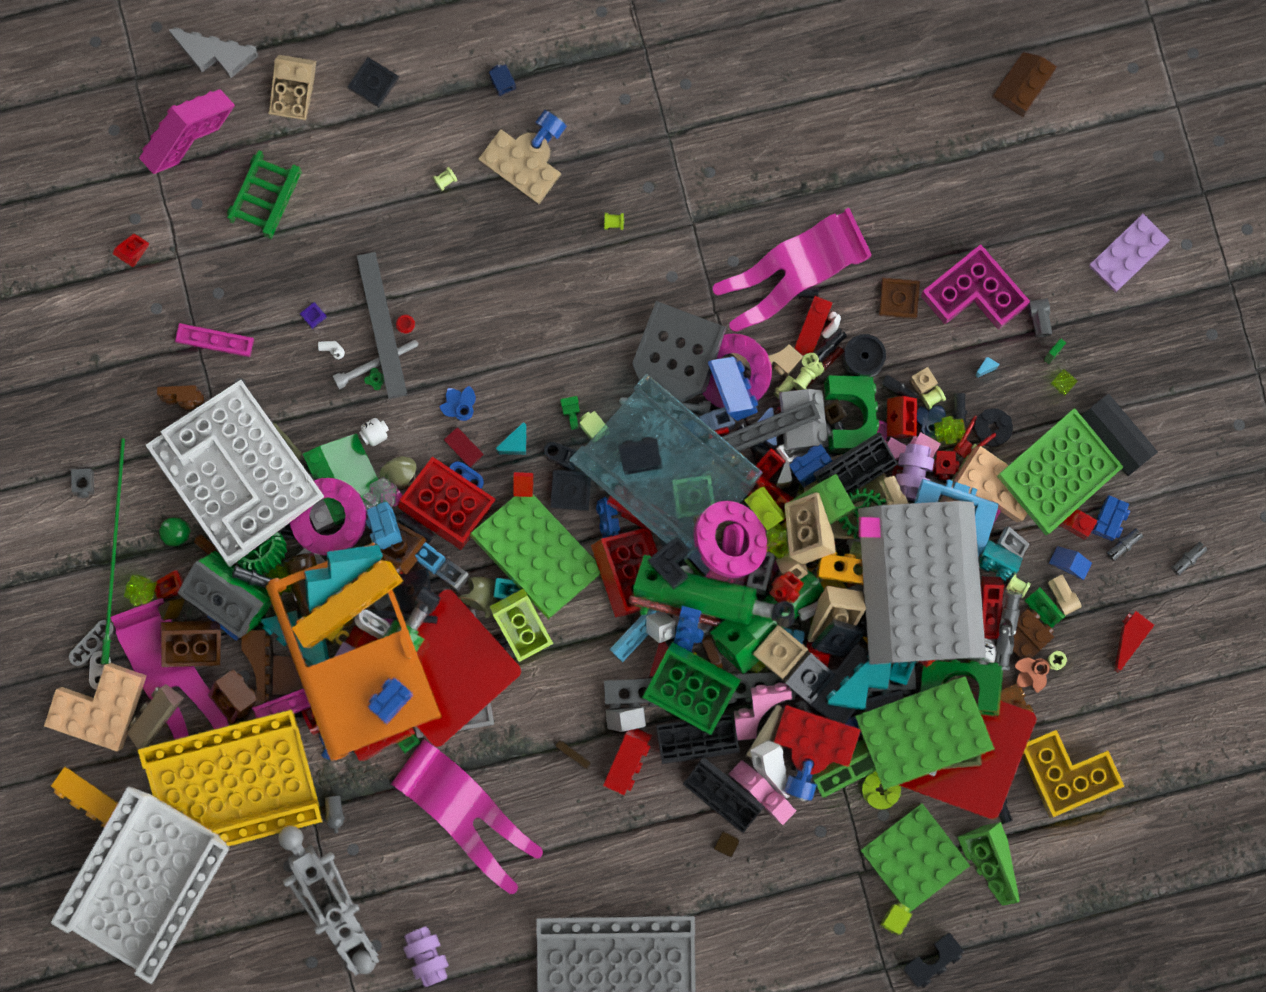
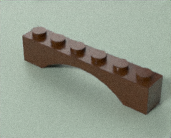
[242,630,271,721]

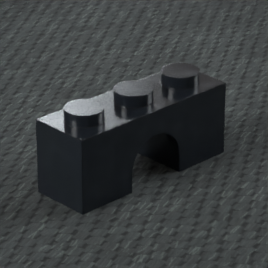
[902,932,964,988]

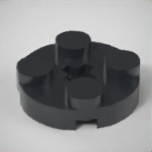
[974,408,1013,447]

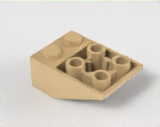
[269,55,316,120]

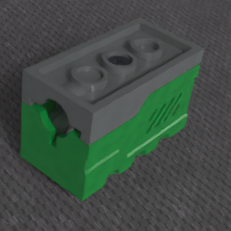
[178,551,272,638]

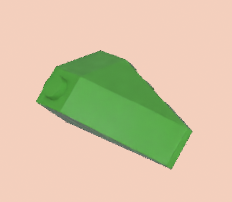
[958,822,1020,906]

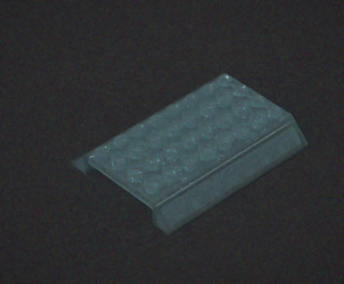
[570,373,763,560]

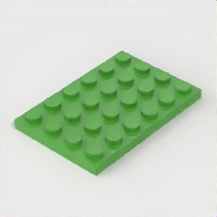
[997,408,1123,535]
[470,495,601,620]
[855,676,994,790]

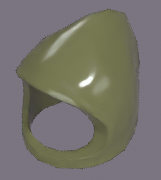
[380,456,416,489]
[458,576,498,618]

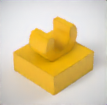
[326,625,350,645]

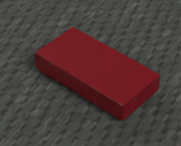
[444,427,484,468]

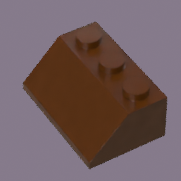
[992,52,1057,117]
[160,621,221,667]

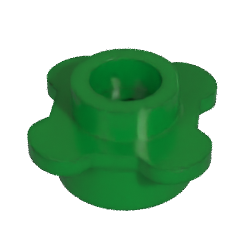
[364,368,385,390]

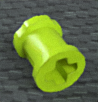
[604,213,624,230]

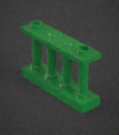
[227,150,302,239]

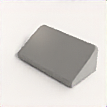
[776,463,792,489]

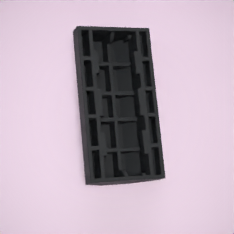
[1082,394,1158,476]
[813,432,898,494]
[656,714,739,764]
[683,757,765,833]

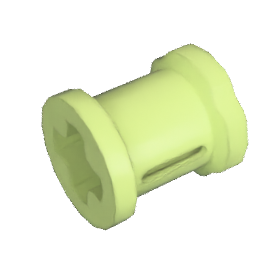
[433,167,458,191]
[802,353,824,377]
[791,367,816,390]
[921,385,946,410]
[1006,575,1031,598]
[1047,651,1067,670]

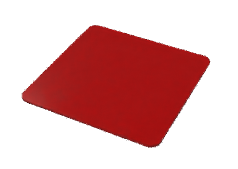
[417,589,521,747]
[898,682,1037,819]

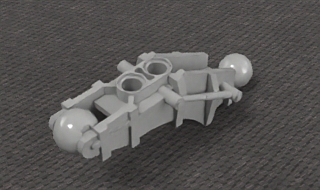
[278,826,380,976]

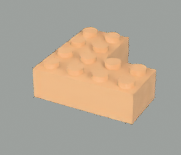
[940,446,1028,522]
[44,663,147,751]

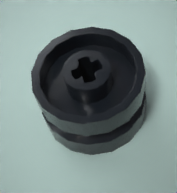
[842,334,886,378]

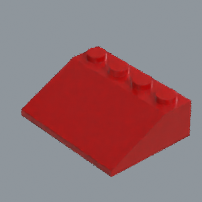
[398,456,496,550]
[591,528,658,618]

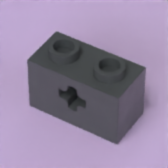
[747,552,775,596]

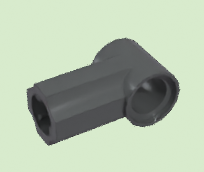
[1028,298,1052,338]

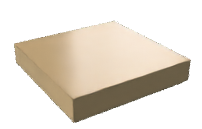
[753,625,808,680]

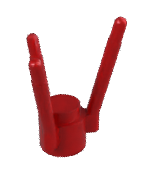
[953,415,996,459]

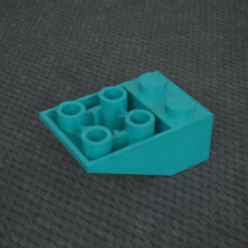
[978,540,1023,581]

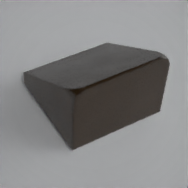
[824,399,847,425]
[158,598,185,621]
[714,831,740,858]

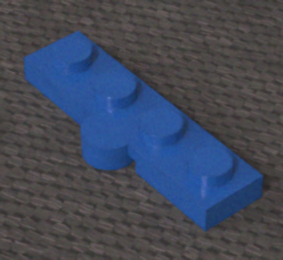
[674,606,704,652]

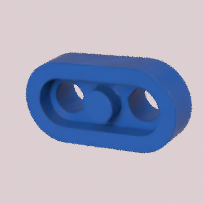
[449,462,484,489]

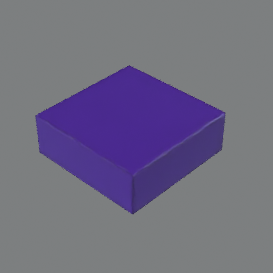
[300,302,327,329]

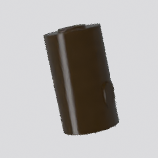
[284,552,327,615]

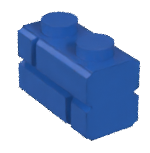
[789,445,832,488]
[1092,495,1130,541]
[368,677,413,724]

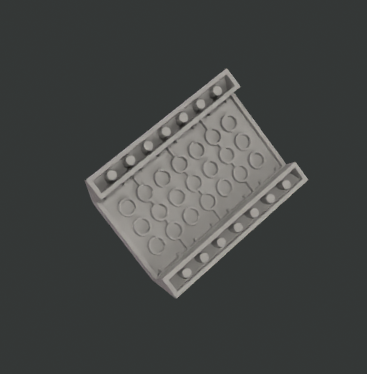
[858,501,986,665]
[537,916,696,992]

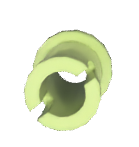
[774,375,794,399]

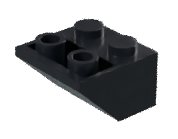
[618,437,663,475]

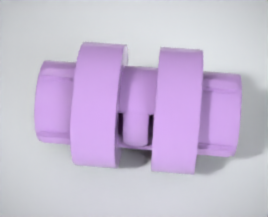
[896,444,934,501]
[403,927,449,987]

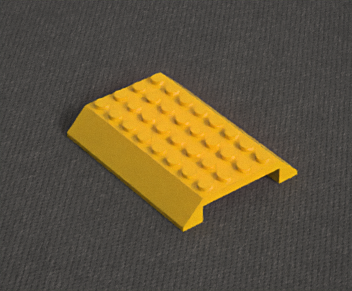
[138,710,322,846]

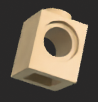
[910,367,938,397]

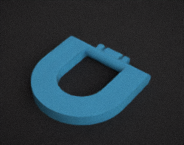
[914,479,999,557]

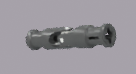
[995,591,1023,670]

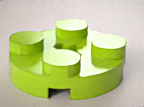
[862,771,901,809]

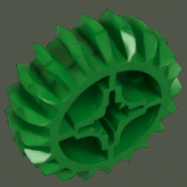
[838,488,886,539]
[237,532,287,575]

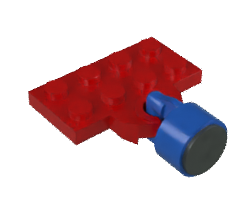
[774,705,861,802]

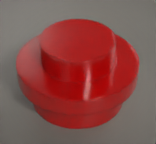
[396,315,415,334]

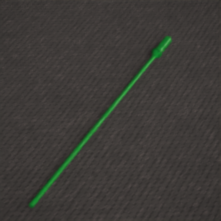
[101,438,125,665]

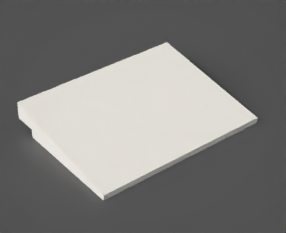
[146,380,324,567]

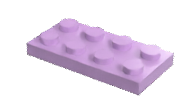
[1089,214,1170,293]

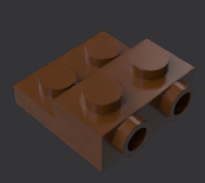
[157,385,204,411]
[379,523,426,575]
[1011,609,1054,659]

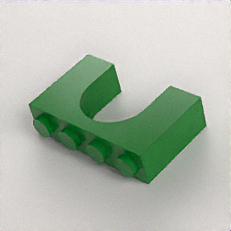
[824,375,879,454]
[921,660,1003,716]

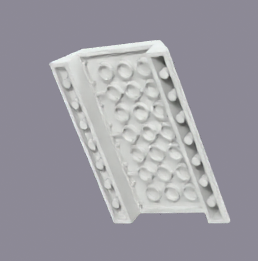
[51,787,229,984]

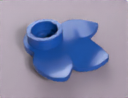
[440,386,476,421]

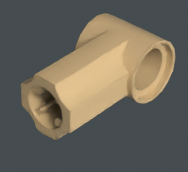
[879,476,909,505]
[1047,575,1081,616]

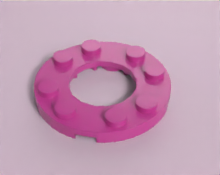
[700,334,772,408]
[290,478,367,556]
[694,501,767,578]

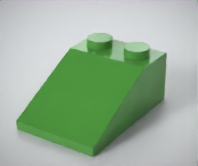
[790,474,856,525]

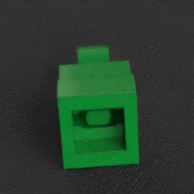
[560,396,580,430]

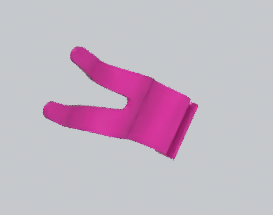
[713,208,871,332]
[111,598,230,740]
[391,739,543,894]

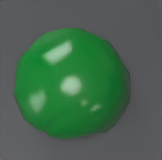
[159,517,191,547]

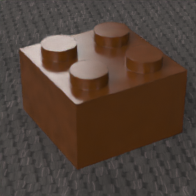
[208,669,257,725]

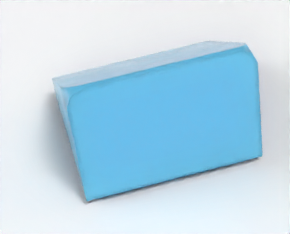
[975,357,999,378]

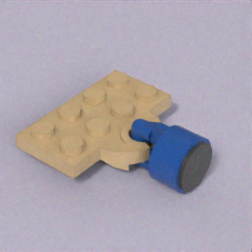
[479,109,567,204]

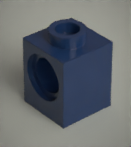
[489,64,516,97]

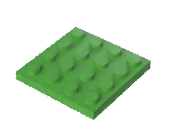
[860,803,970,913]

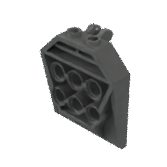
[632,301,727,404]

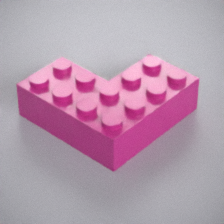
[139,89,235,174]
[921,244,1030,330]

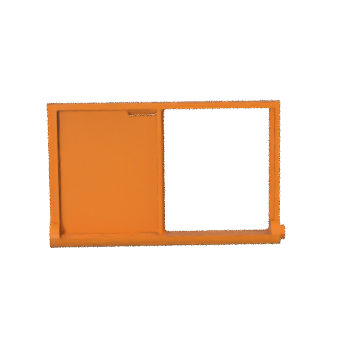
[266,543,441,761]

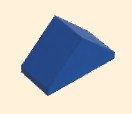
[1049,546,1092,580]

